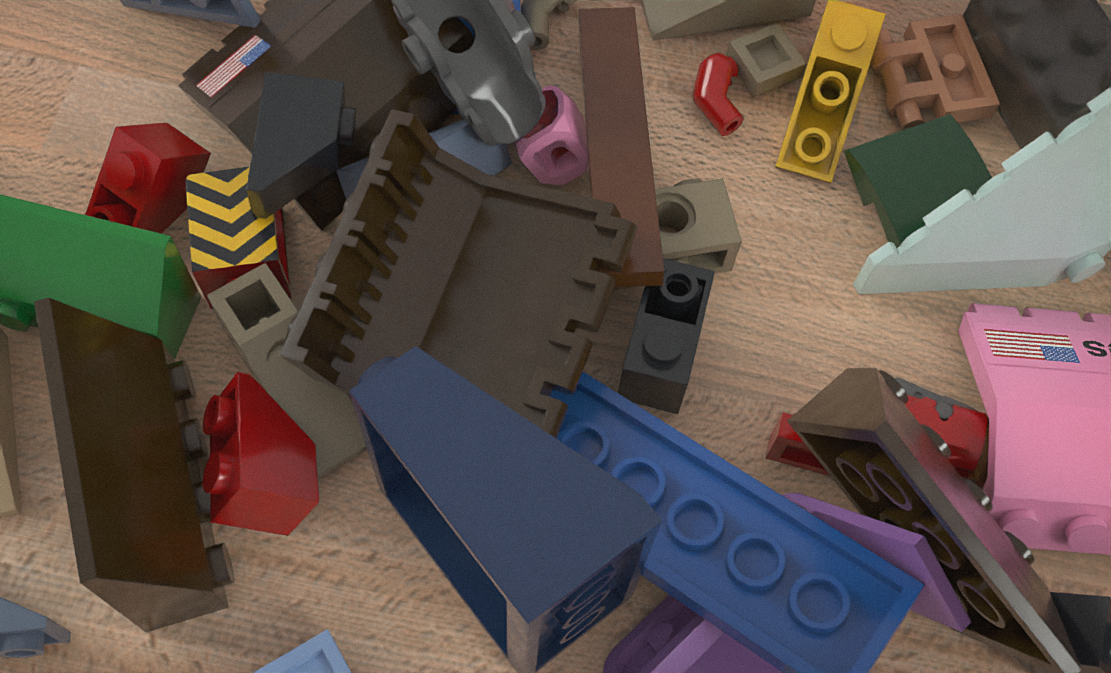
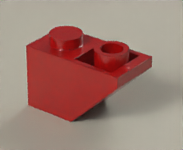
[85,122,211,234]
[202,372,320,536]

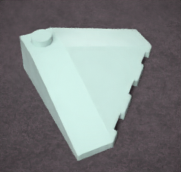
[853,87,1111,294]

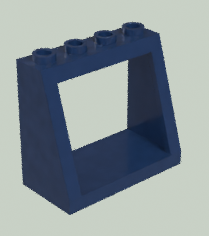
[349,346,662,673]

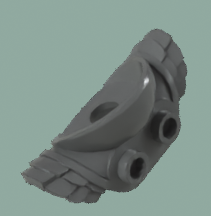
[390,0,546,146]

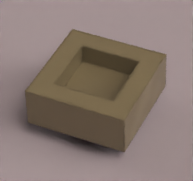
[726,22,807,97]

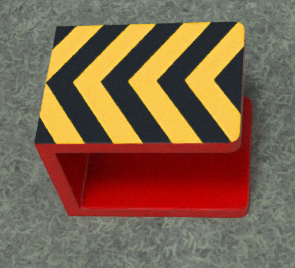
[186,167,292,309]

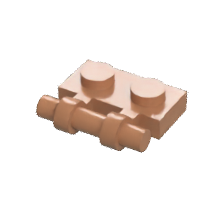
[870,14,1000,130]

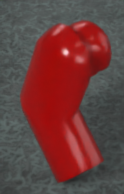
[692,53,744,136]

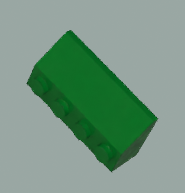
[0,194,201,361]

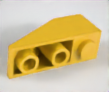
[775,0,886,184]

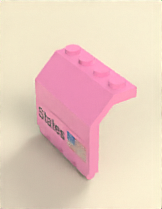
[958,303,1111,555]

